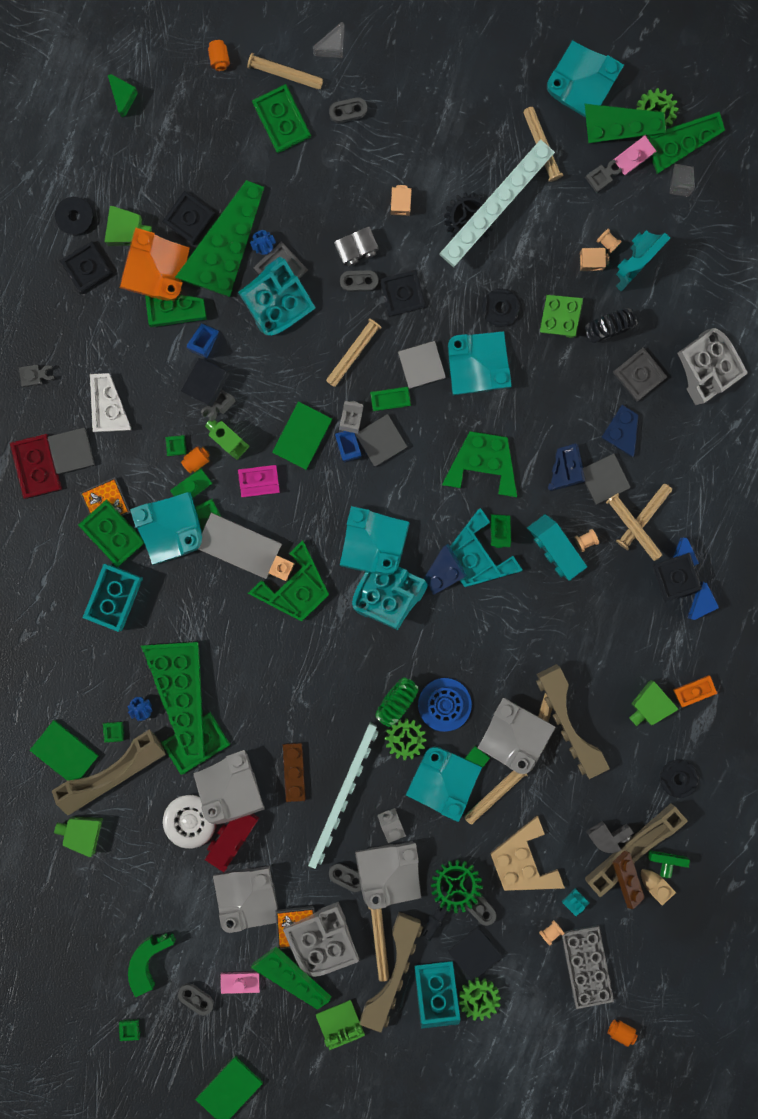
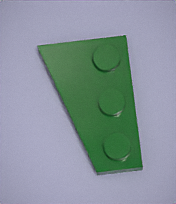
[145,295,207,327]

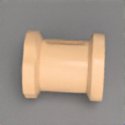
[596,229,622,254]
[574,529,599,552]
[539,920,565,946]

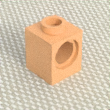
[391,185,411,216]
[580,248,609,271]
[268,555,295,581]

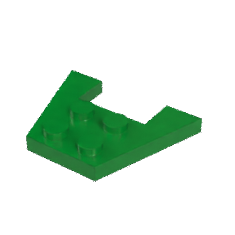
[442,432,517,498]
[248,540,329,621]

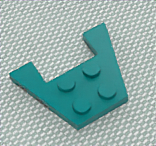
[450,508,522,587]

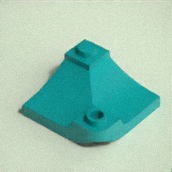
[547,40,624,118]
[616,230,670,291]
[238,257,315,335]
[448,331,511,395]
[130,492,202,565]
[340,506,410,575]
[352,562,428,630]
[406,747,482,822]

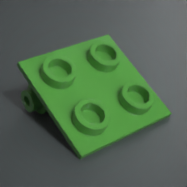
[540,295,583,338]
[315,1000,365,1050]

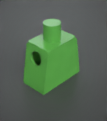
[105,206,152,246]
[205,420,250,460]
[629,680,678,726]
[54,816,103,857]

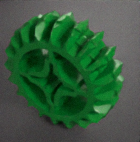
[376,677,418,727]
[431,860,483,913]

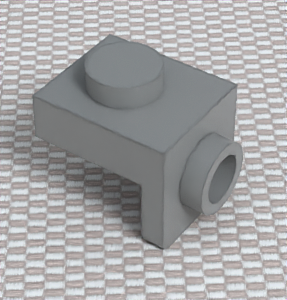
[339,401,363,434]
[378,808,406,843]

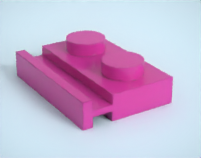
[238,465,280,498]

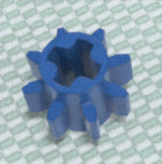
[250,230,276,255]
[127,697,152,721]

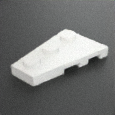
[90,373,132,432]

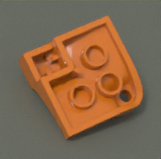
[120,228,190,301]

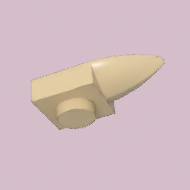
[641,869,676,905]

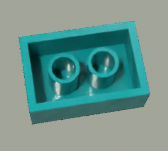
[83,564,143,632]

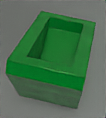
[108,74,138,117]

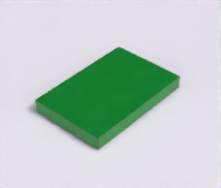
[252,84,311,154]
[272,401,332,470]
[78,499,144,567]
[161,712,230,775]
[29,720,99,781]
[195,1056,263,1119]

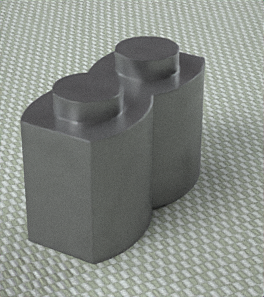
[334,227,379,266]

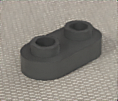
[329,98,367,123]
[340,270,378,292]
[329,863,361,892]
[464,891,496,926]
[178,983,214,1015]

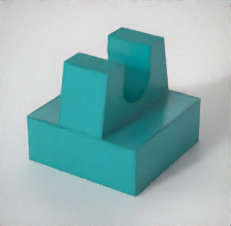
[562,888,589,916]

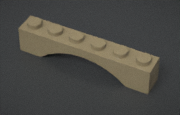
[536,664,610,779]
[52,729,166,815]
[585,803,688,897]
[360,912,423,1032]

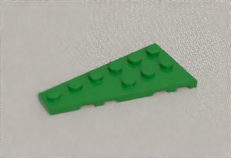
[174,180,264,297]
[141,642,205,759]

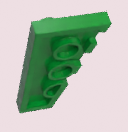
[251,947,332,1010]

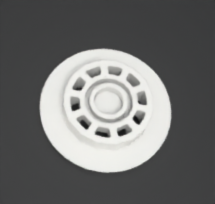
[163,795,216,849]

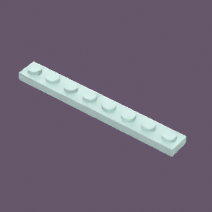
[439,139,555,267]
[308,722,379,869]

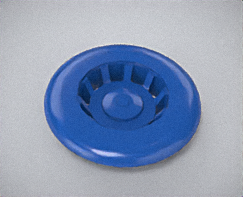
[418,678,472,732]

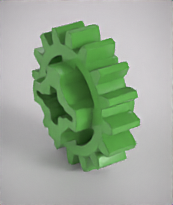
[637,88,678,127]
[385,718,426,760]
[458,977,501,1021]

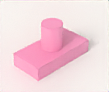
[613,136,657,175]
[220,972,260,994]

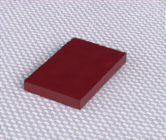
[10,434,62,499]

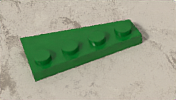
[584,103,666,143]
[646,112,725,174]

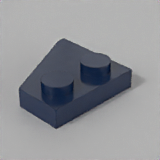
[601,405,638,457]
[548,444,585,491]
[424,544,467,595]

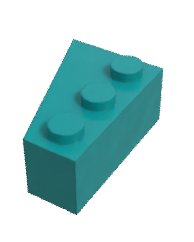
[527,514,587,581]

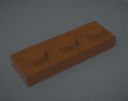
[283,743,305,802]
[613,851,644,909]

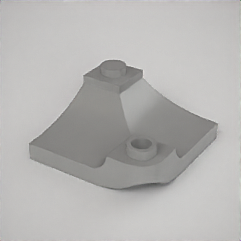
[677,328,748,405]
[478,698,556,774]
[193,750,264,824]
[355,841,421,909]
[213,866,278,933]
[283,902,359,977]

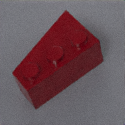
[205,813,259,872]

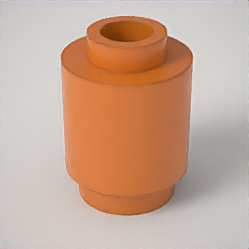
[208,40,230,71]
[181,446,210,474]
[607,1020,638,1047]

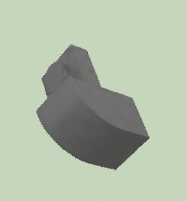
[586,821,633,853]

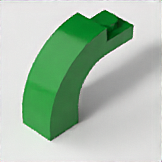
[128,933,176,998]

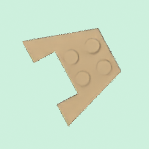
[490,816,564,891]

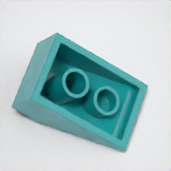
[415,961,460,1029]

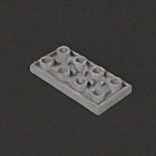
[198,513,282,579]
[562,925,614,1009]

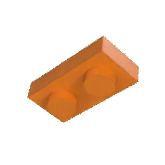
[673,675,717,708]

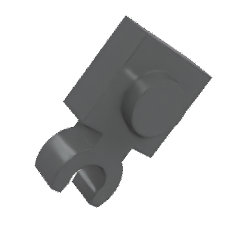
[585,160,622,193]
[19,365,55,387]
[201,389,236,422]

